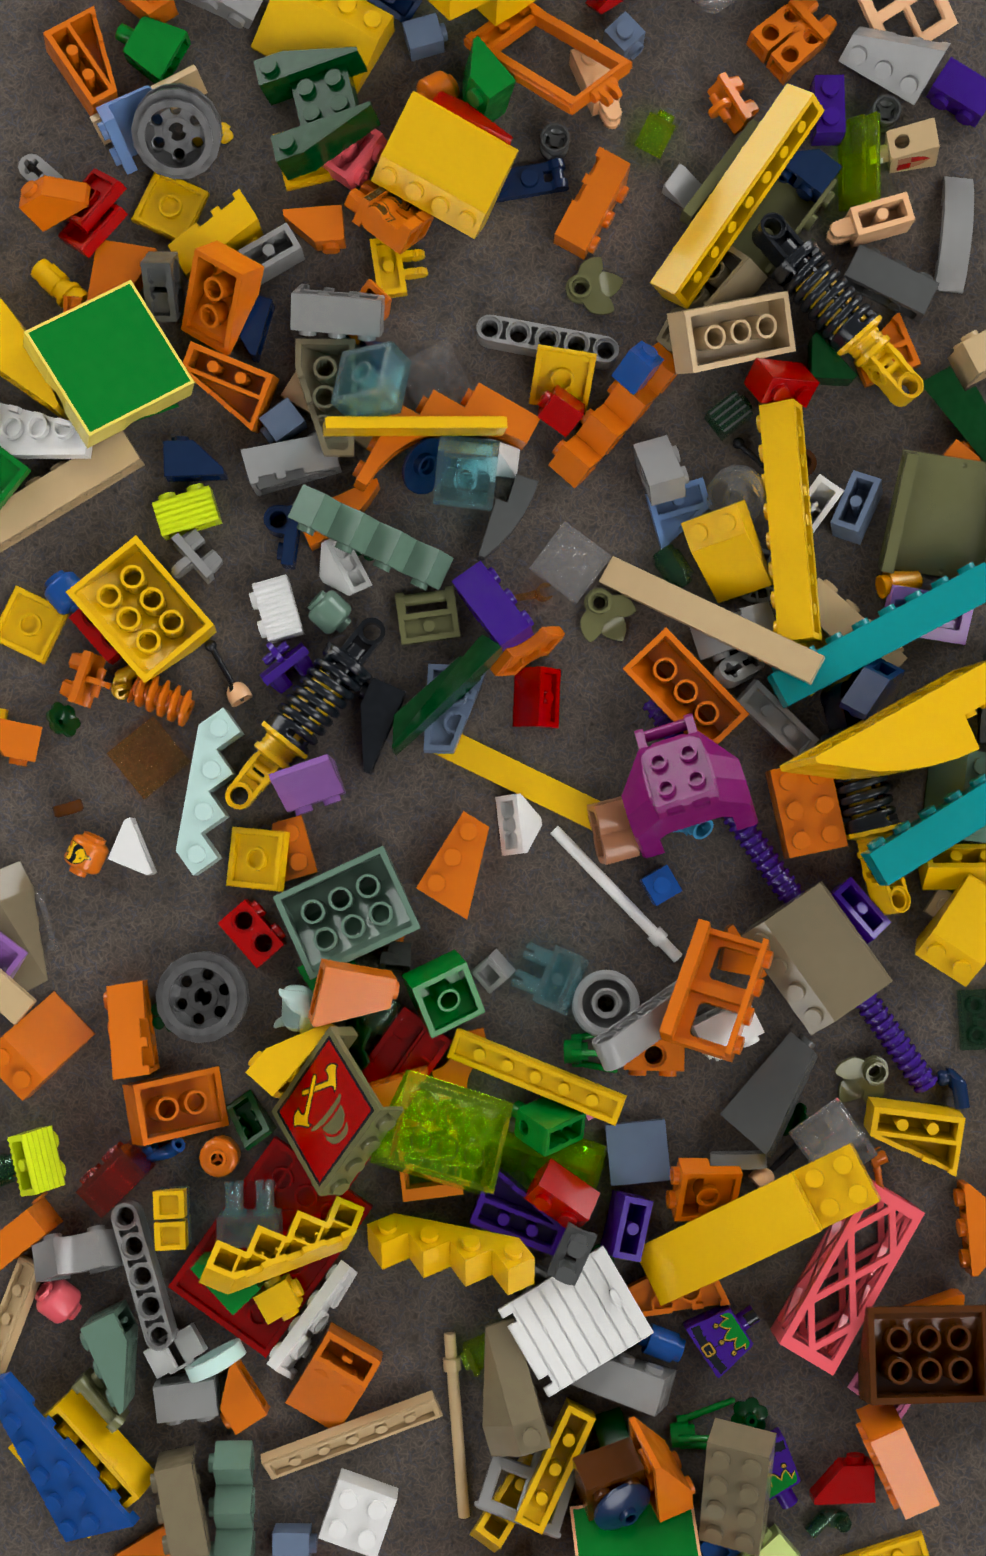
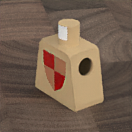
[868,117,940,173]

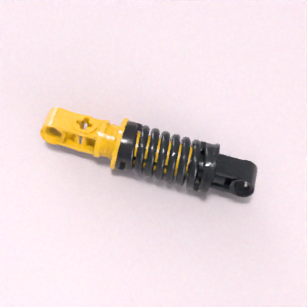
[752,212,924,407]
[225,618,385,809]
[820,680,911,915]

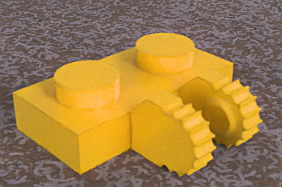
[369,238,428,298]

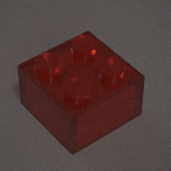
[76,1140,156,1218]

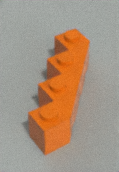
[548,342,678,488]

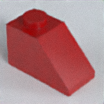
[809,1452,876,1505]

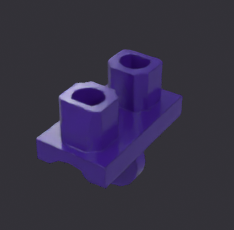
[259,641,315,694]

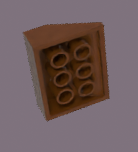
[858,1304,986,1405]

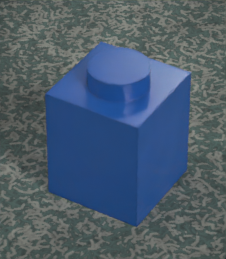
[611,341,664,395]
[639,865,682,906]

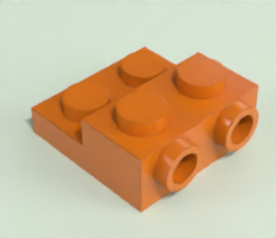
[666,1158,743,1221]

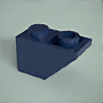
[777,149,842,203]
[839,658,905,720]

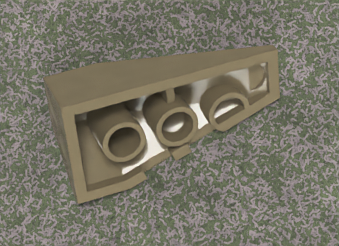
[656,246,768,354]
[295,339,357,457]
[0,861,48,991]
[482,1317,551,1457]

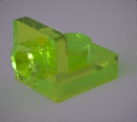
[634,109,679,159]
[460,1332,485,1377]

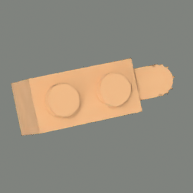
[569,39,622,130]
[825,192,915,248]

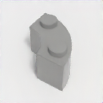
[690,601,776,662]
[31,1225,124,1282]

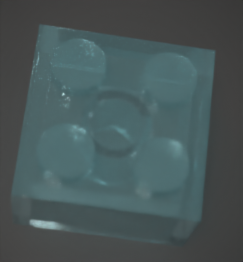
[331,341,412,416]
[433,436,500,511]

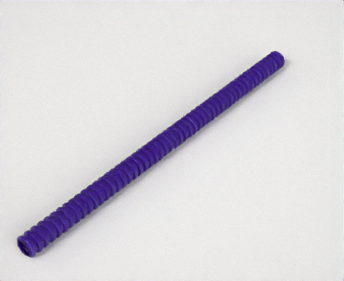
[642,700,938,1094]

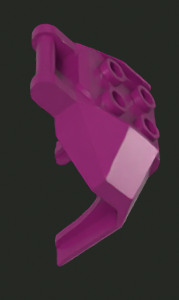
[621,713,759,858]

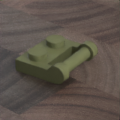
[395,585,461,646]
[71,1367,130,1434]

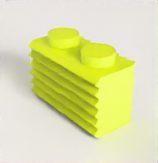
[152,483,223,541]
[7,1125,66,1197]

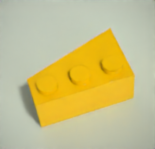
[168,189,264,281]
[863,1096,966,1177]

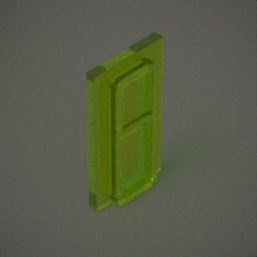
[838,111,881,211]

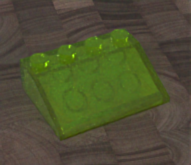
[370,1070,514,1194]

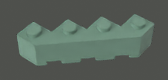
[288,484,454,591]
[208,1440,256,1556]

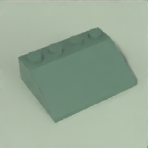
[273,846,421,980]

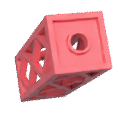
[770,1179,925,1376]

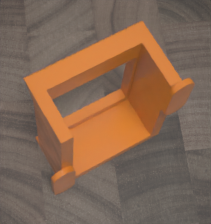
[0,1191,63,1270]

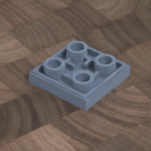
[604,1118,670,1186]

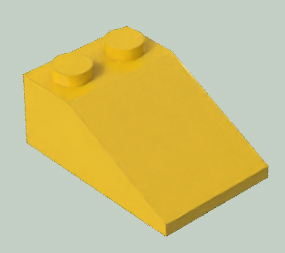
[681,499,773,603]
[915,873,986,987]
[245,1023,338,1099]

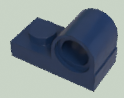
[264,505,300,570]

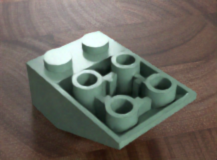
[80,1299,138,1414]

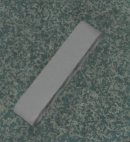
[476,315,619,370]
[592,980,709,1071]
[111,1200,177,1351]

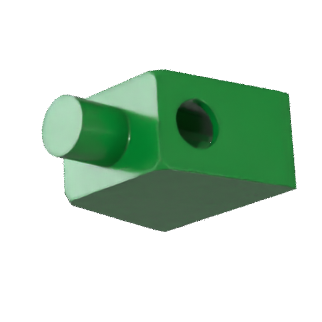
[115,16,191,84]
[510,1097,586,1157]

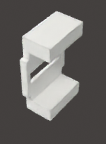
[143,1322,208,1379]

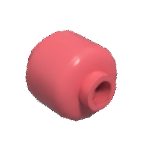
[35,1279,82,1324]

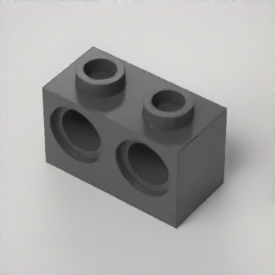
[140,251,184,322]

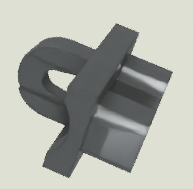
[546,1222,597,1286]

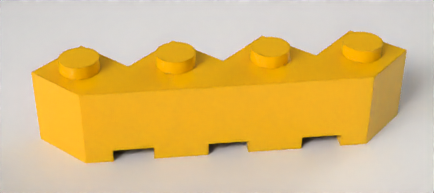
[198,1196,365,1295]
[367,1213,535,1295]

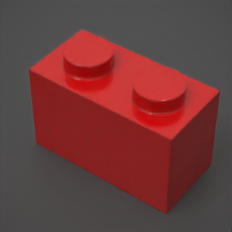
[744,358,820,408]
[524,1158,600,1228]

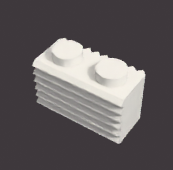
[249,574,305,644]

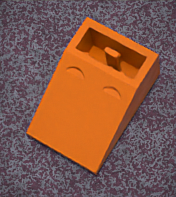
[285,1322,383,1428]

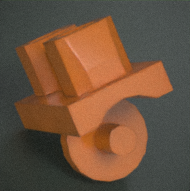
[707,72,759,135]
[59,650,111,709]

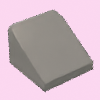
[662,163,702,209]
[470,948,516,994]

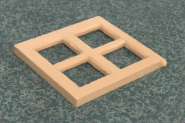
[857,0,958,41]

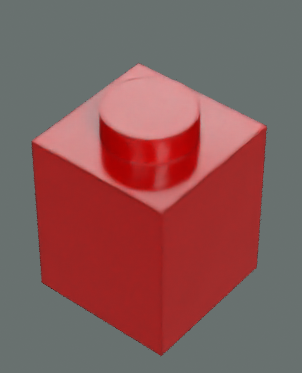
[537,384,585,437]

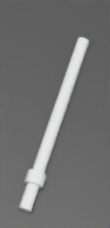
[550,825,683,962]

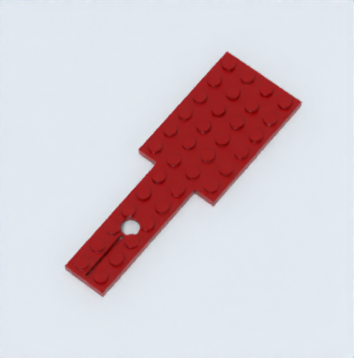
[168,1006,453,1358]

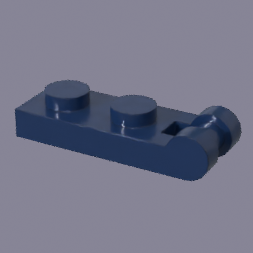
[495,158,569,203]

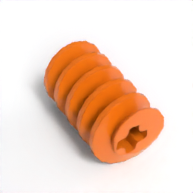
[127,675,195,727]

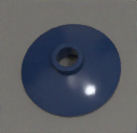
[402,437,451,494]
[594,1482,651,1530]

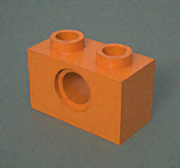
[622,1039,685,1077]

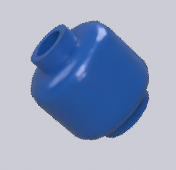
[44,570,80,615]

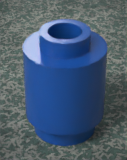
[638,1323,686,1363]

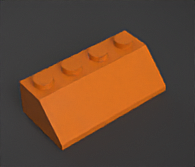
[623,627,749,744]

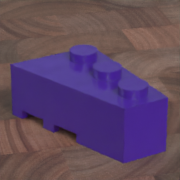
[452,560,534,653]
[469,1159,566,1256]

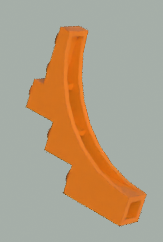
[352,383,540,492]

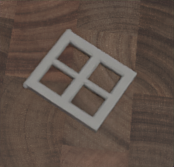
[474,1425,587,1539]

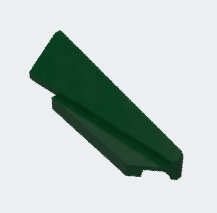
[923,366,986,462]
[392,634,502,756]

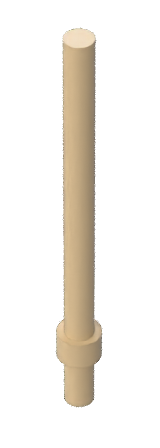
[442,1332,470,1519]

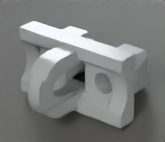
[171,528,223,584]

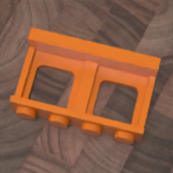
[659,919,774,1062]

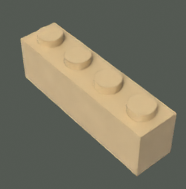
[817,578,908,671]

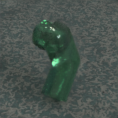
[804,1508,852,1539]

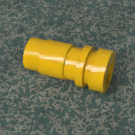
[31,259,88,308]

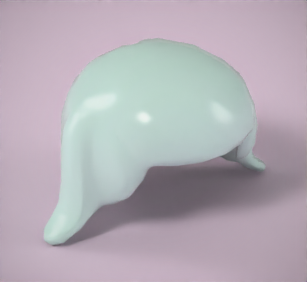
[274,984,314,1033]

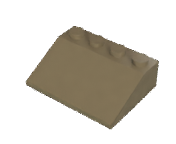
[741,881,893,1035]

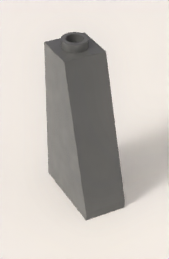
[720,1032,818,1158]

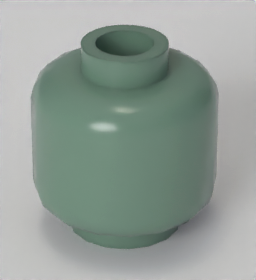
[307,590,352,634]

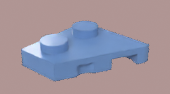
[645,477,711,549]

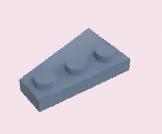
[423,664,487,754]

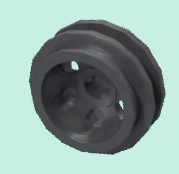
[131,83,223,180]
[156,951,250,1043]

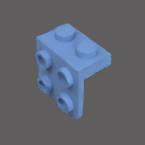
[96,86,164,175]

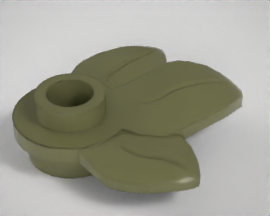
[565,257,623,315]
[580,588,636,643]
[834,1055,889,1104]

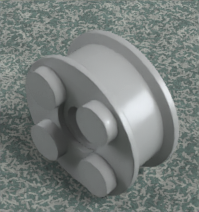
[572,970,640,1037]

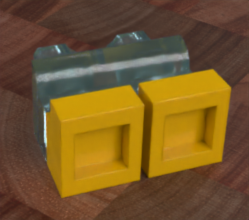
[153,1186,192,1251]

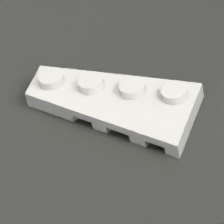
[267,1260,358,1380]

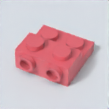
[322,129,387,190]

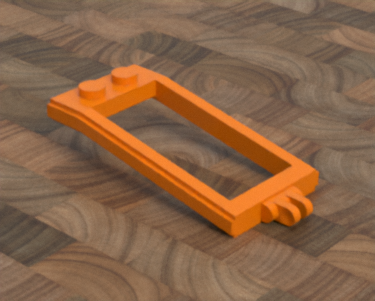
[464,2,632,115]

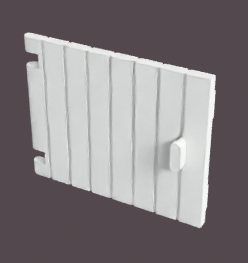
[498,1245,654,1397]

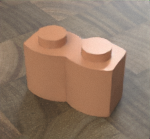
[587,796,640,865]

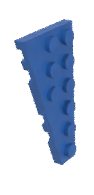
[0,1371,140,1542]

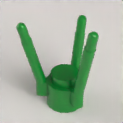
[564,1032,618,1073]
[670,1397,735,1450]

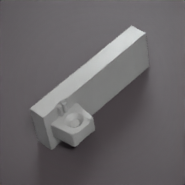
[736,679,819,758]

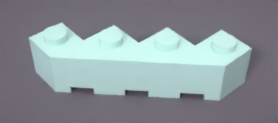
[176,708,245,875]

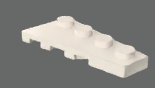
[0,403,93,459]

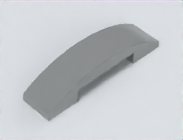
[934,176,974,294]

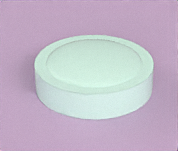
[184,1338,246,1383]

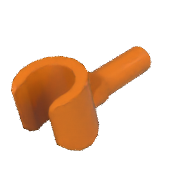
[868,1147,889,1188]

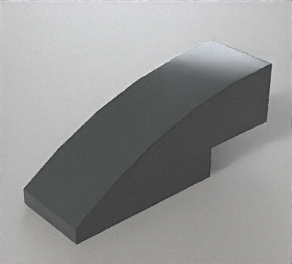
[478,474,539,561]

